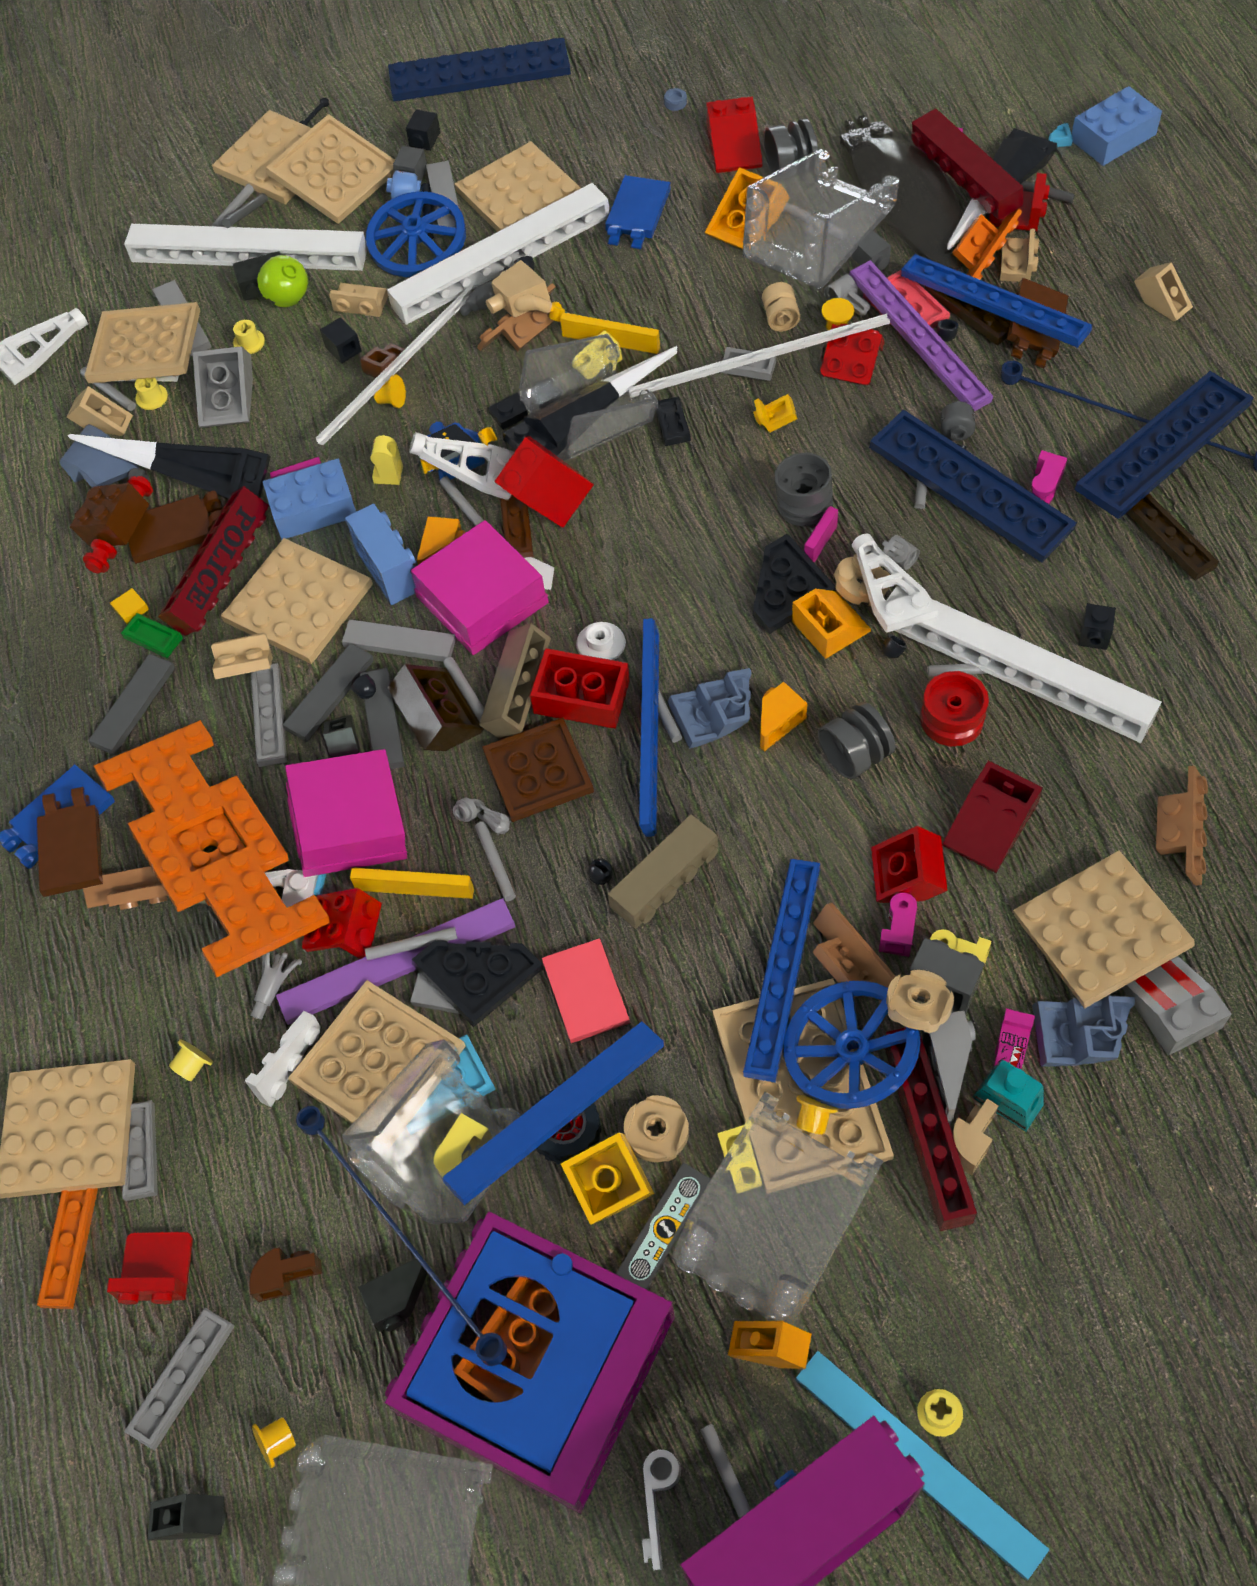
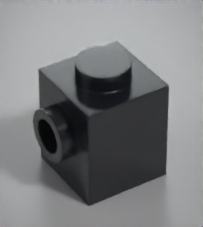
[406,109,441,151]
[320,317,362,364]
[1078,603,1116,650]

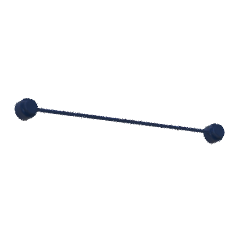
[1001,361,1257,471]
[296,1106,507,1366]

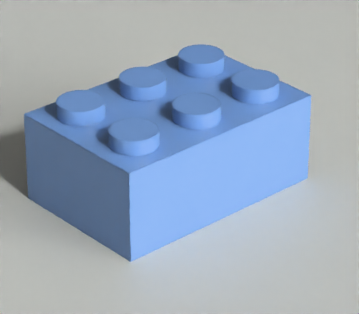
[1072,86,1162,166]
[262,458,356,540]
[345,503,416,605]

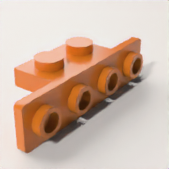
[952,208,1022,280]

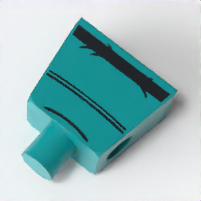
[972,1060,1044,1132]

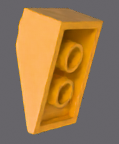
[705,167,787,251]

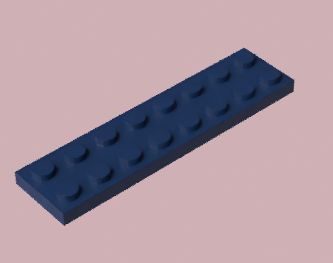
[388,38,571,102]
[1075,371,1254,519]
[869,409,1077,563]

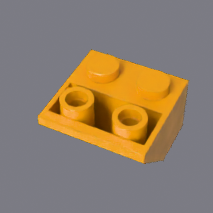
[792,588,871,659]

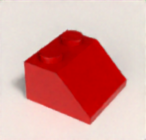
[871,826,948,903]

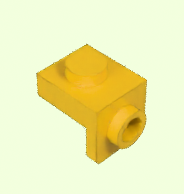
[753,394,797,433]

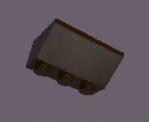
[387,664,484,751]

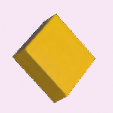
[110,588,149,624]

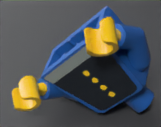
[420,422,498,481]

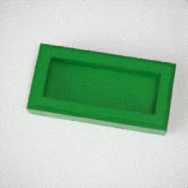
[121,613,183,658]

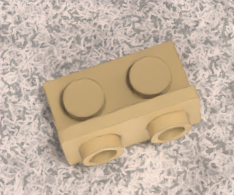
[1000,229,1039,282]
[329,283,388,317]
[211,633,273,679]

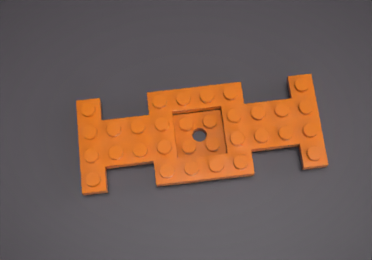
[94,720,330,978]

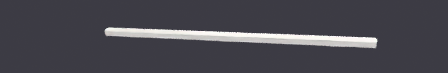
[316,286,473,445]
[628,314,890,398]

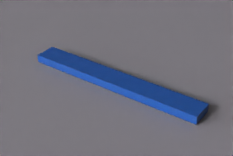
[901,254,1092,348]
[639,618,659,837]
[743,859,820,1083]
[442,1021,664,1205]

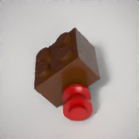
[70,476,153,573]

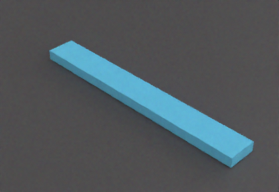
[796,1351,1050,1581]

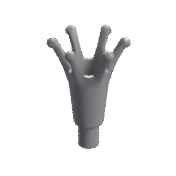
[250,952,302,1020]

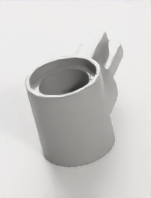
[824,274,870,316]
[882,535,920,570]

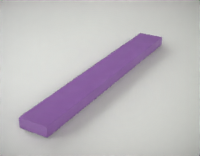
[849,260,993,412]
[276,898,515,1025]

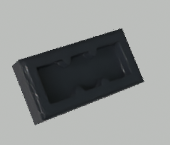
[654,396,691,446]

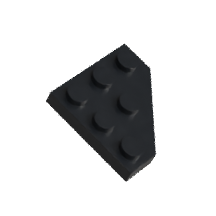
[753,534,837,634]
[412,940,543,1027]

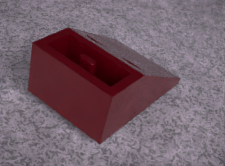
[942,760,1043,873]

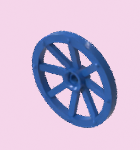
[366,191,466,277]
[784,981,920,1109]

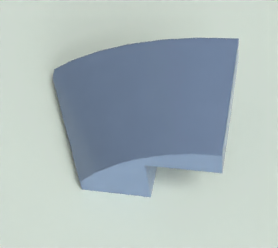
[60,424,139,488]
[667,668,751,749]
[1032,996,1135,1067]

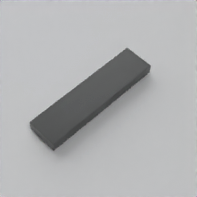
[283,643,374,742]
[88,654,175,755]
[360,668,405,770]

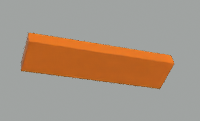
[37,1188,98,1309]

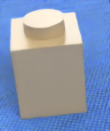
[1134,262,1193,321]
[67,386,133,436]

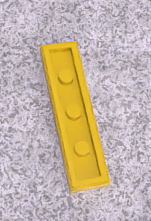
[560,312,660,354]
[350,868,474,899]

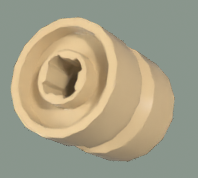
[762,282,800,332]

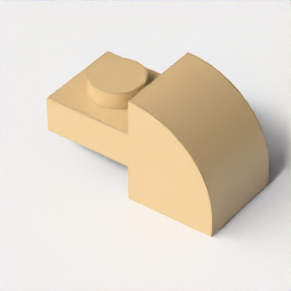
[952,1099,998,1176]

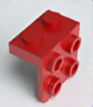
[989,173,1050,231]
[820,323,885,386]
[302,888,382,959]
[107,1232,193,1305]

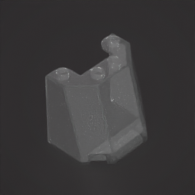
[518,334,658,461]
[342,1040,521,1224]

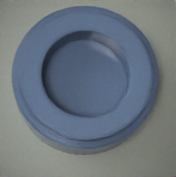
[664,88,687,111]

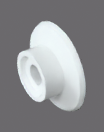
[576,622,626,660]

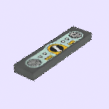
[616,1163,712,1290]

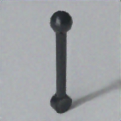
[299,98,329,126]

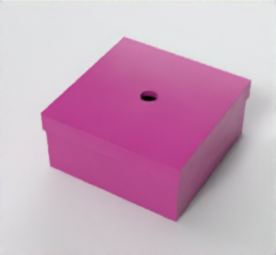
[411,520,549,656]
[285,749,407,877]

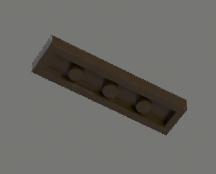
[924,286,1011,346]
[1126,493,1219,581]

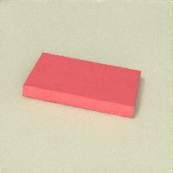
[863,270,950,329]
[542,938,630,1044]

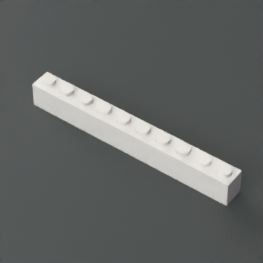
[387,183,609,325]
[124,224,368,271]
[879,585,1162,743]

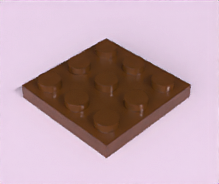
[482,718,594,822]

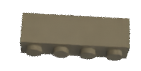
[479,623,551,739]
[608,814,718,929]

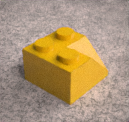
[561,1132,654,1225]

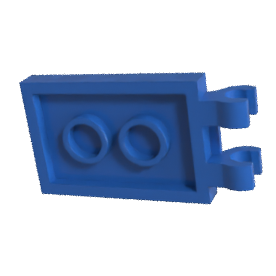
[605,175,671,249]
[0,765,115,869]

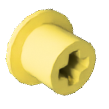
[233,320,265,354]
[134,378,168,410]
[168,1039,213,1081]
[917,1389,963,1437]

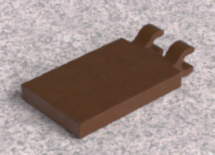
[1007,278,1069,368]
[128,491,223,564]
[37,787,103,897]

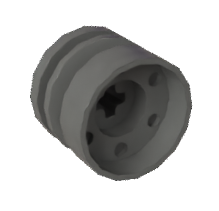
[764,118,819,179]
[775,452,834,526]
[817,701,896,780]

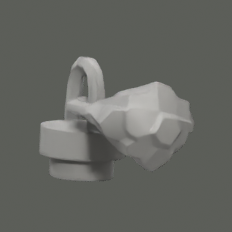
[453,797,511,835]

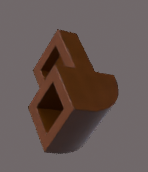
[360,343,411,378]
[249,1247,323,1302]

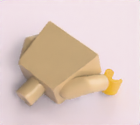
[486,260,565,322]

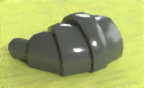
[460,281,495,316]

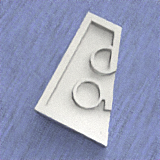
[245,1011,321,1107]

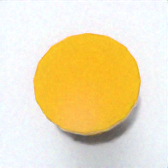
[821,298,854,330]
[374,374,406,408]
[796,1095,839,1134]
[252,1417,296,1468]

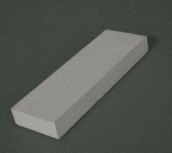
[122,1100,158,1201]

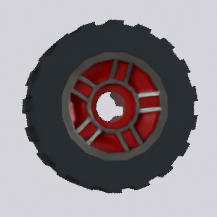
[534,1089,601,1165]

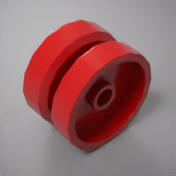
[920,671,989,747]

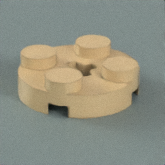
[833,554,890,606]
[886,970,954,1033]
[624,1095,689,1162]

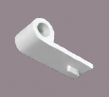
[642,1449,681,1570]

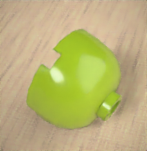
[257,255,308,307]

